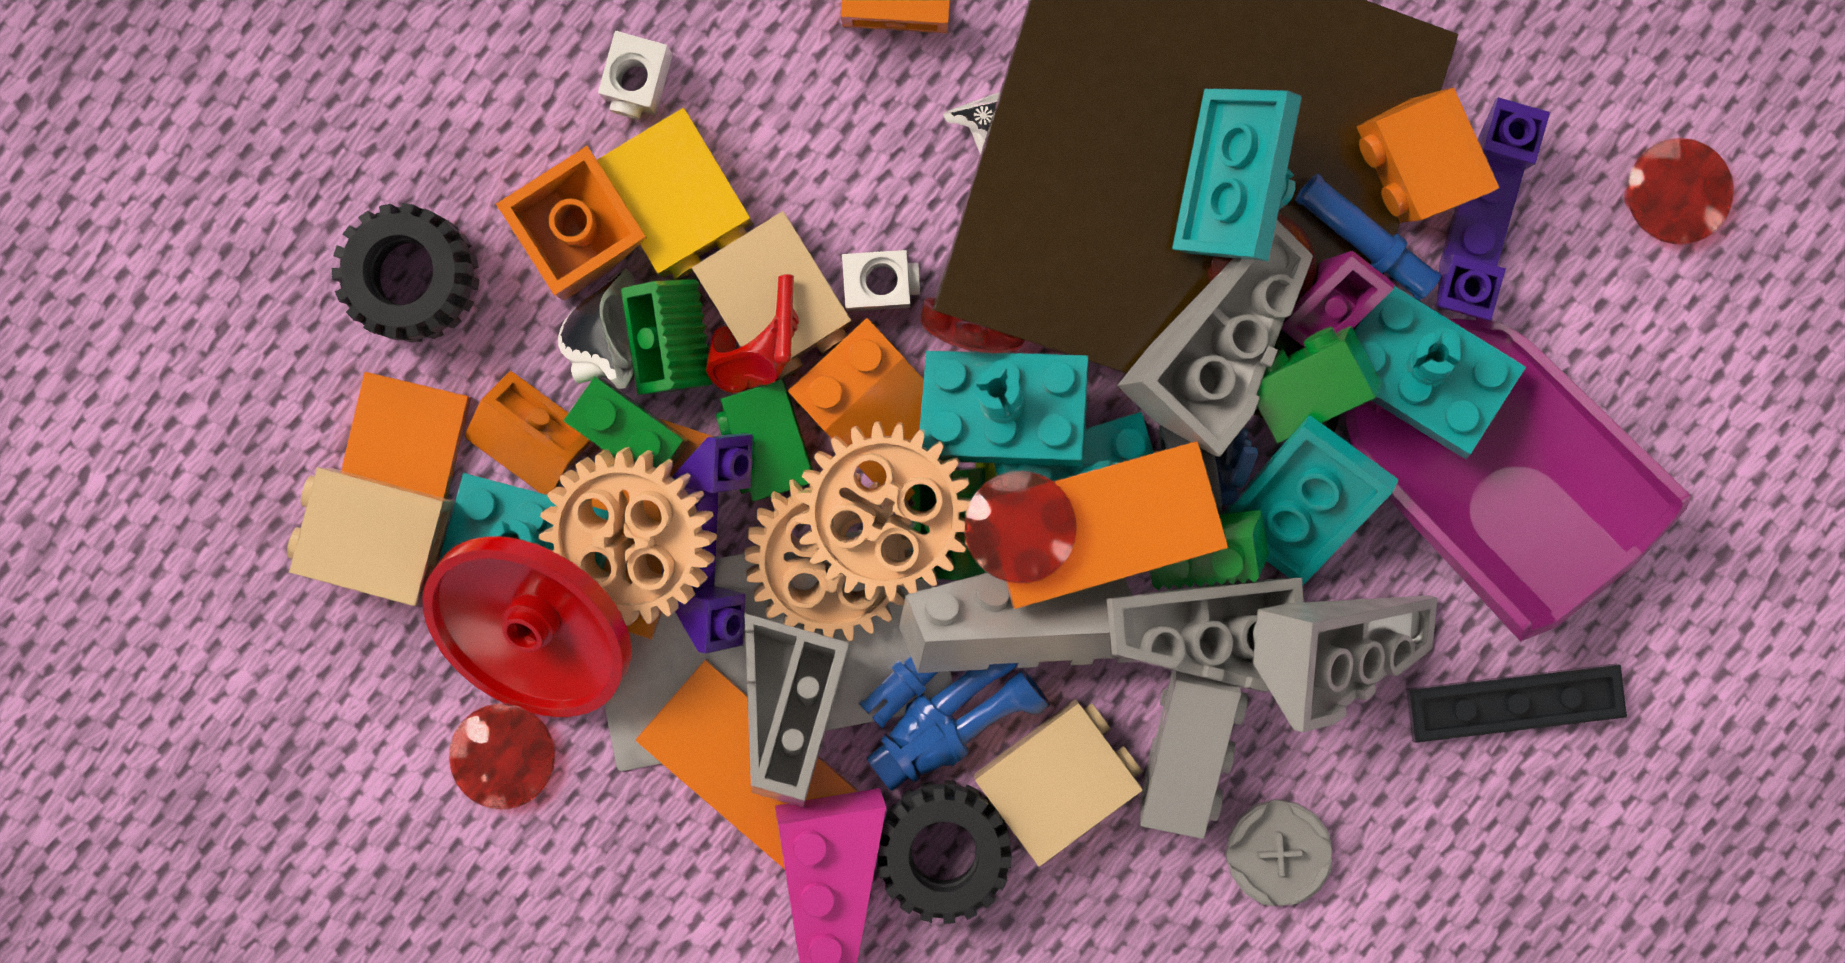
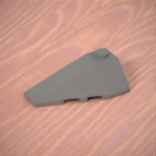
[1117,220,1313,456]
[1253,595,1437,732]

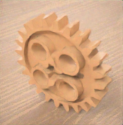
[795,421,974,601]
[539,447,717,625]
[744,473,913,641]

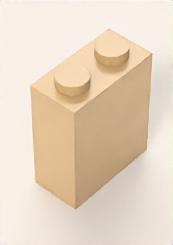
[692,211,853,381]
[287,467,454,606]
[974,699,1143,867]

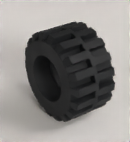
[332,203,479,342]
[877,780,1012,924]

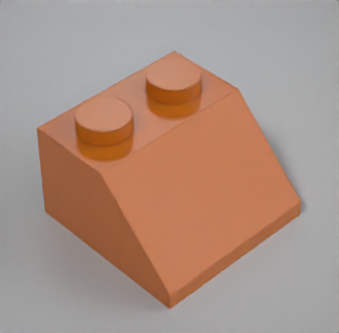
[1356,87,1499,223]
[496,146,647,301]

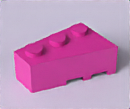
[775,788,886,963]

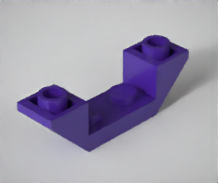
[1437,97,1550,321]
[662,433,753,654]

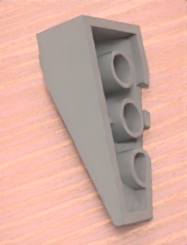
[1107,578,1304,692]

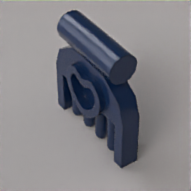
[1215,428,1258,505]

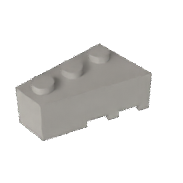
[745,614,849,808]
[1139,670,1248,839]

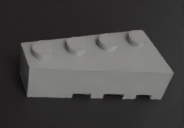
[899,569,1137,673]

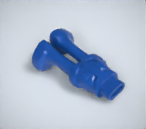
[867,663,1050,791]

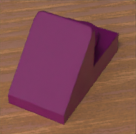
[1281,251,1394,348]

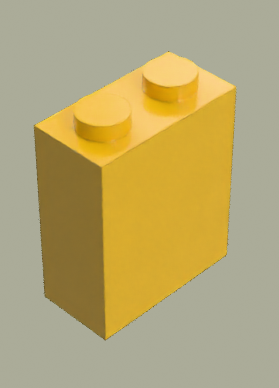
[597,107,754,280]

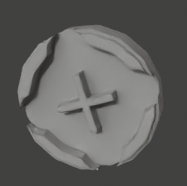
[1225,799,1333,906]

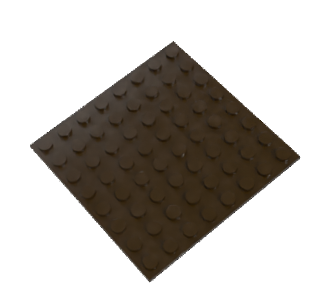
[932,0,1459,432]

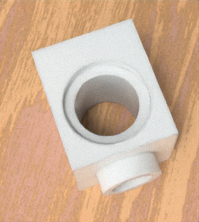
[598,31,673,120]
[842,250,920,312]

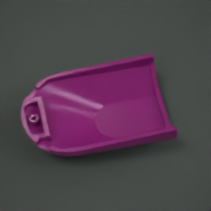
[1345,314,1691,642]

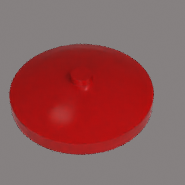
[422,536,631,717]

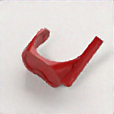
[706,274,799,393]

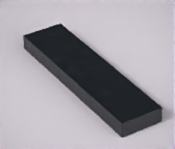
[1406,663,1627,743]

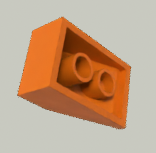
[788,318,945,502]

